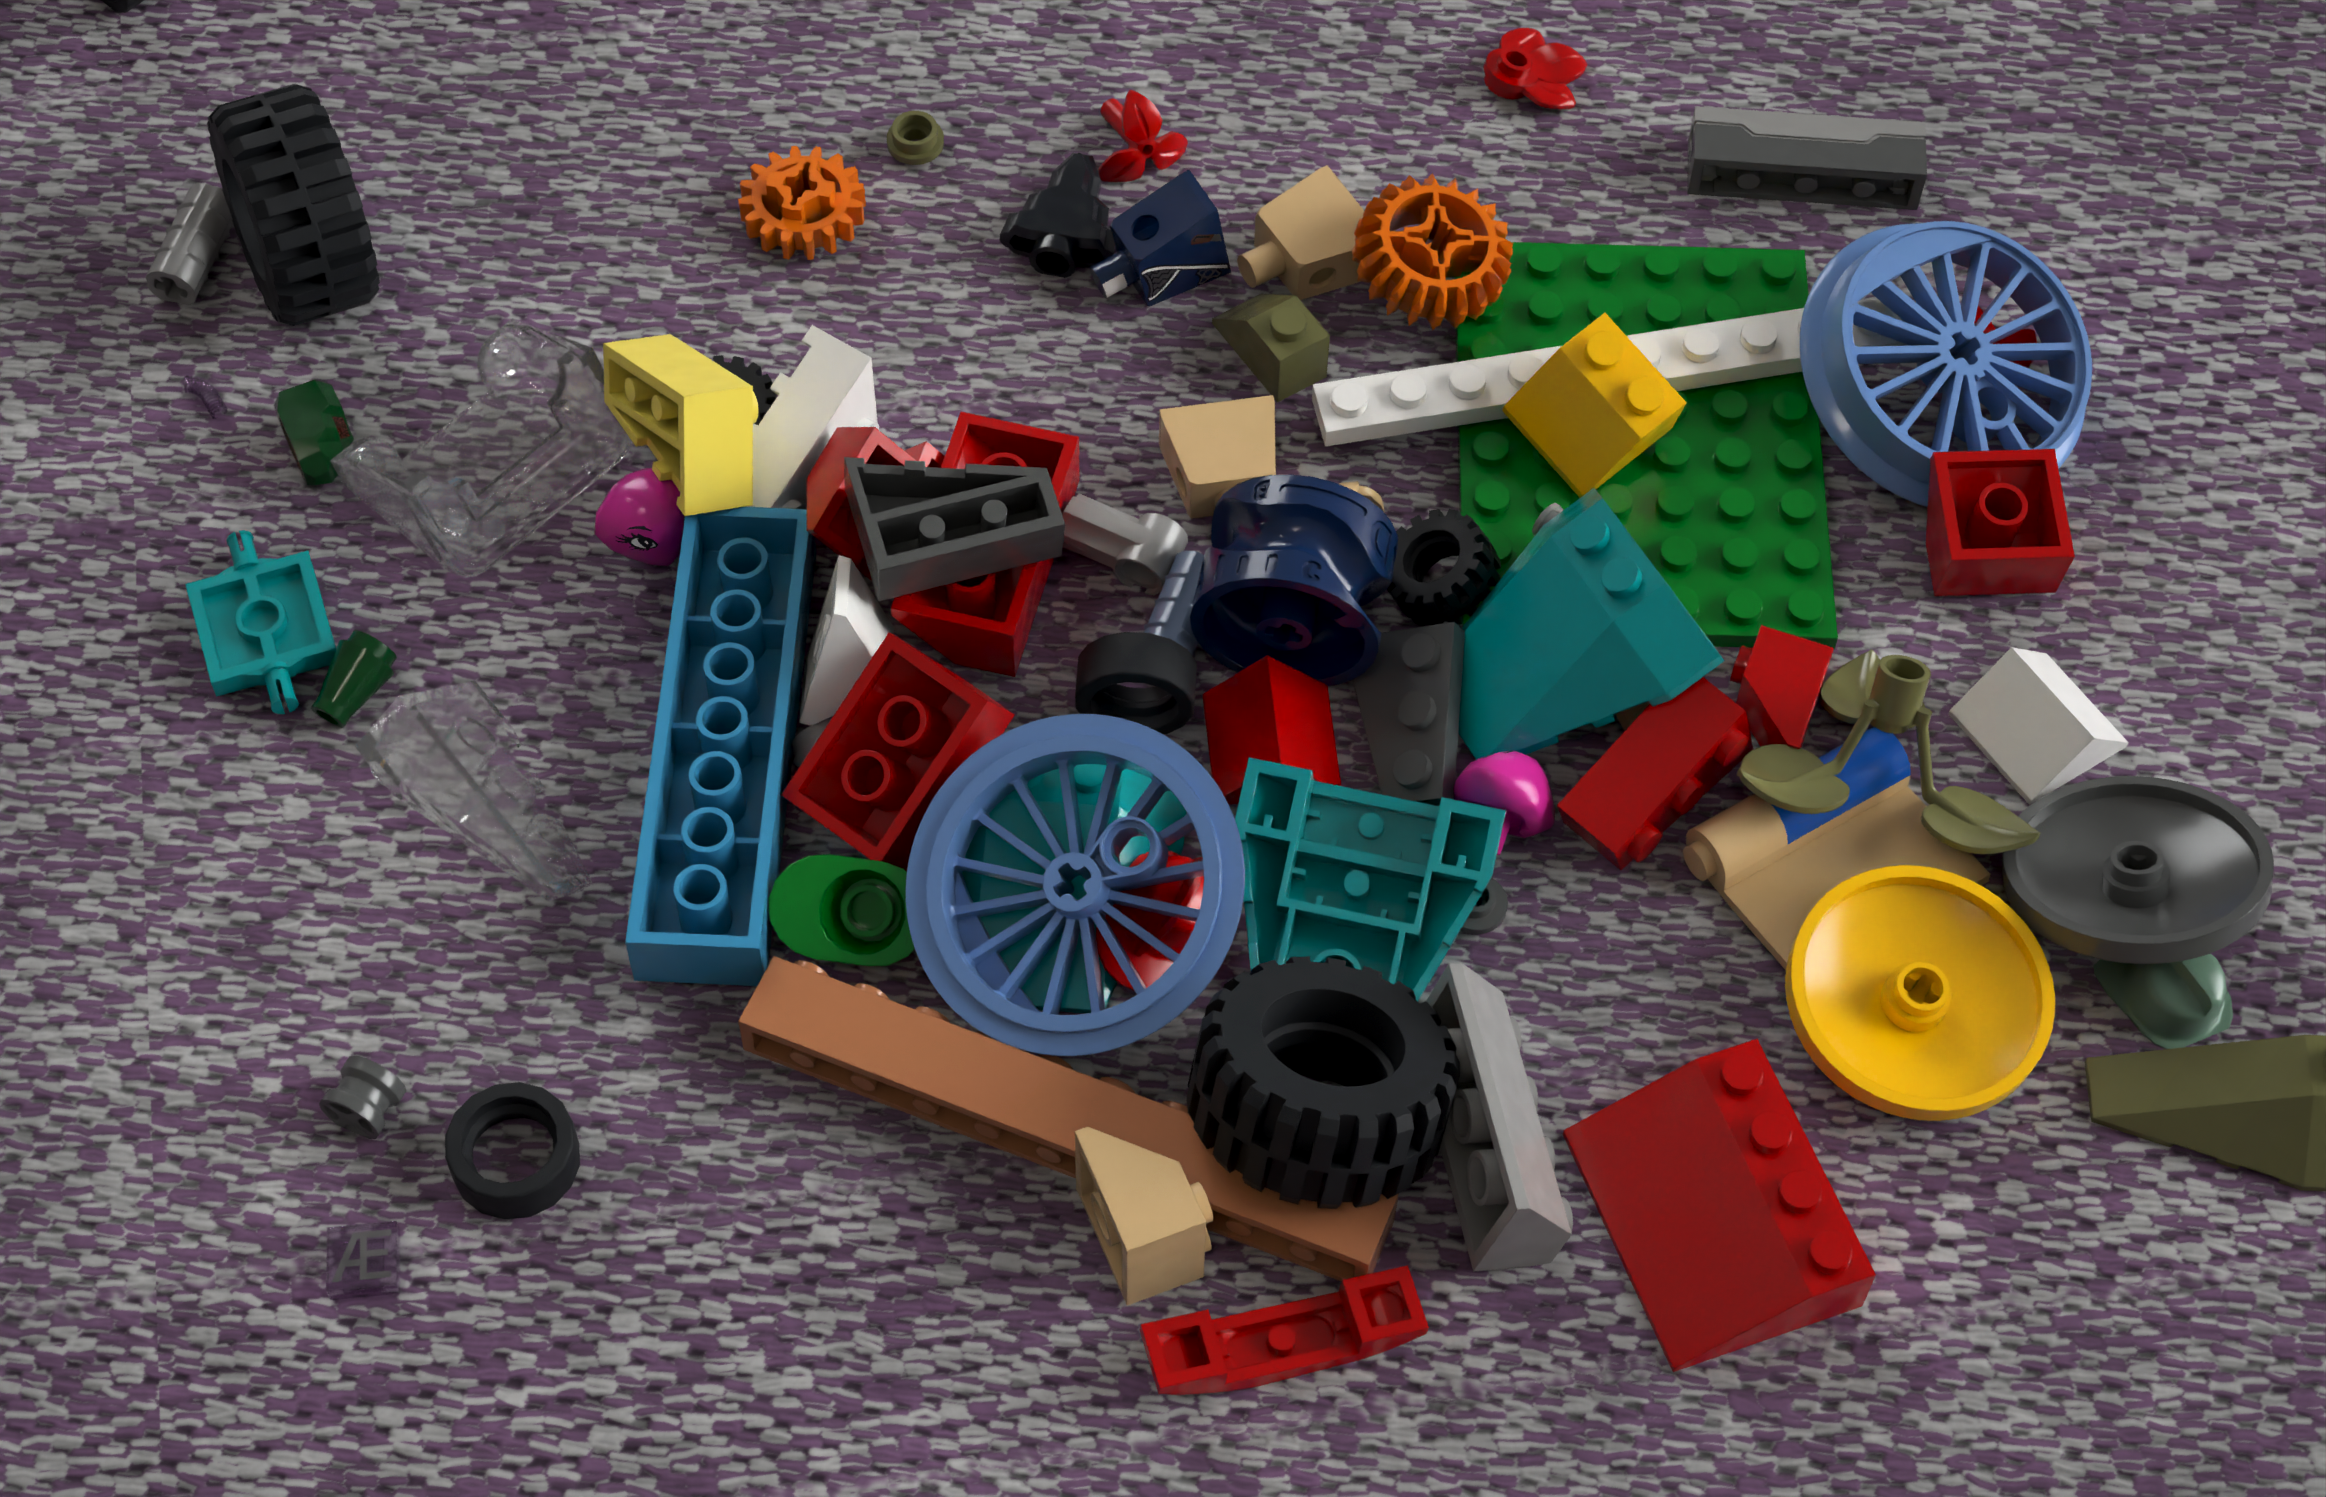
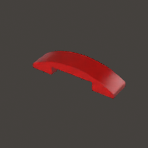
[1140,1265,1429,1395]

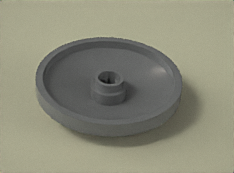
[2002,776,2274,964]

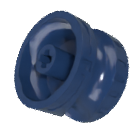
[1190,474,1398,686]

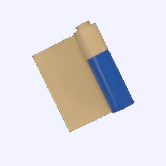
[1683,727,1990,970]

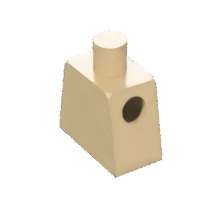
[1237,165,1364,300]
[1159,395,1276,518]

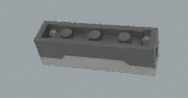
[1687,106,1927,210]

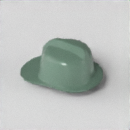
[2093,953,2233,1049]

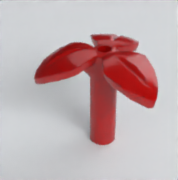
[1098,90,1188,182]

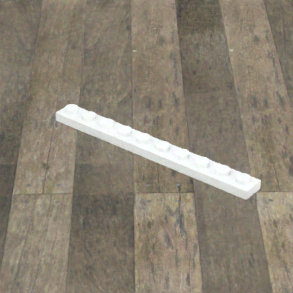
[1312,297,1909,447]

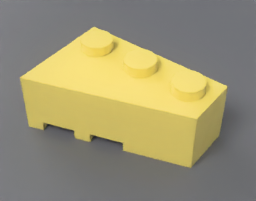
[603,334,758,516]

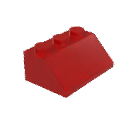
[781,632,1015,872]

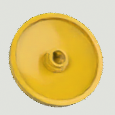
[1785,865,2055,1121]

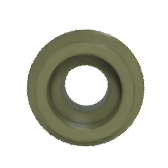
[887,111,944,165]

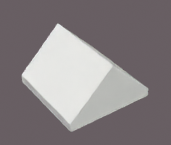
[799,555,894,726]
[1949,647,2129,805]

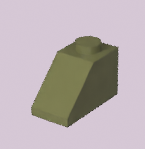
[1212,294,1330,403]

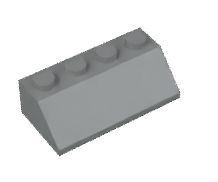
[1426,962,1573,1272]

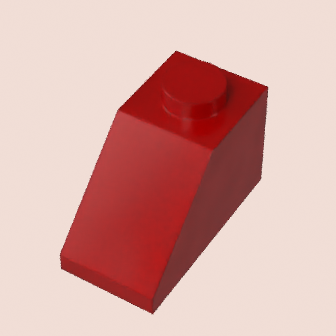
[807,427,916,566]
[1730,625,1834,749]

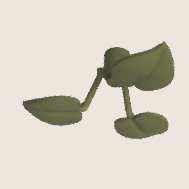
[1736,649,2041,854]

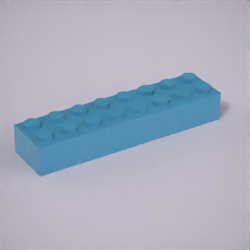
[625,507,817,986]

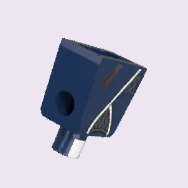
[1090,170,1231,307]

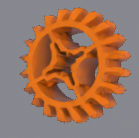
[1352,173,1513,331]

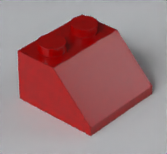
[1925,449,2075,596]

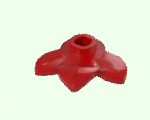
[1483,28,1587,109]

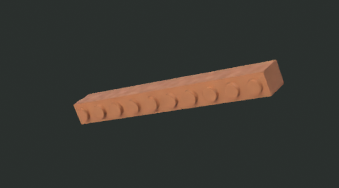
[738,956,1399,1281]

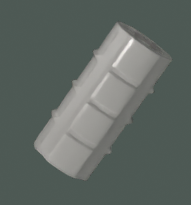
[146,183,233,305]

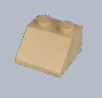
[1075,1127,1213,1306]

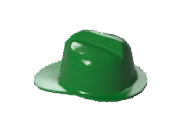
[768,854,915,967]

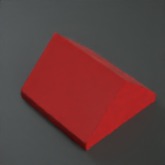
[1202,655,1341,805]

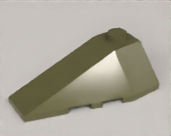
[2085,1035,2326,1191]

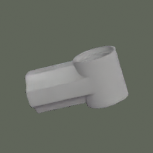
[1063,493,1188,595]

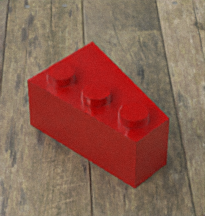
[1557,677,1754,870]

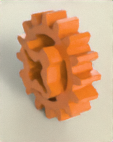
[738,146,866,260]

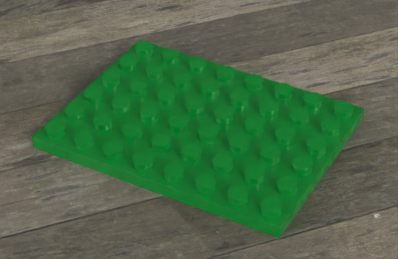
[1454,242,1838,650]

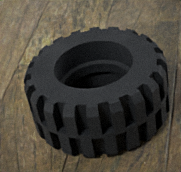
[207,84,380,327]
[1186,956,1460,1209]

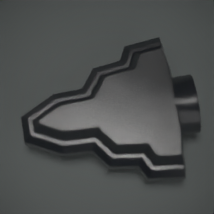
[999,153,1116,278]

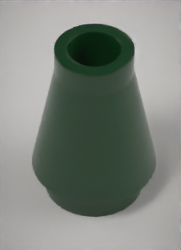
[311,630,397,728]

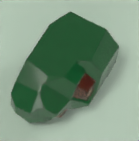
[274,380,354,485]

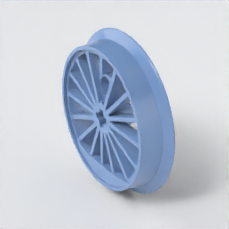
[1800,221,2092,507]
[905,714,1245,1056]

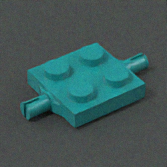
[185,530,336,714]

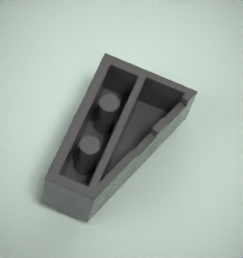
[844,457,1065,602]

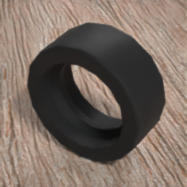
[1075,632,1197,735]
[445,1082,580,1220]

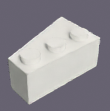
[745,325,879,509]

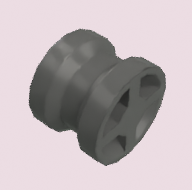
[319,1056,407,1139]

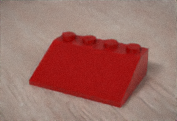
[1563,1039,1876,1372]

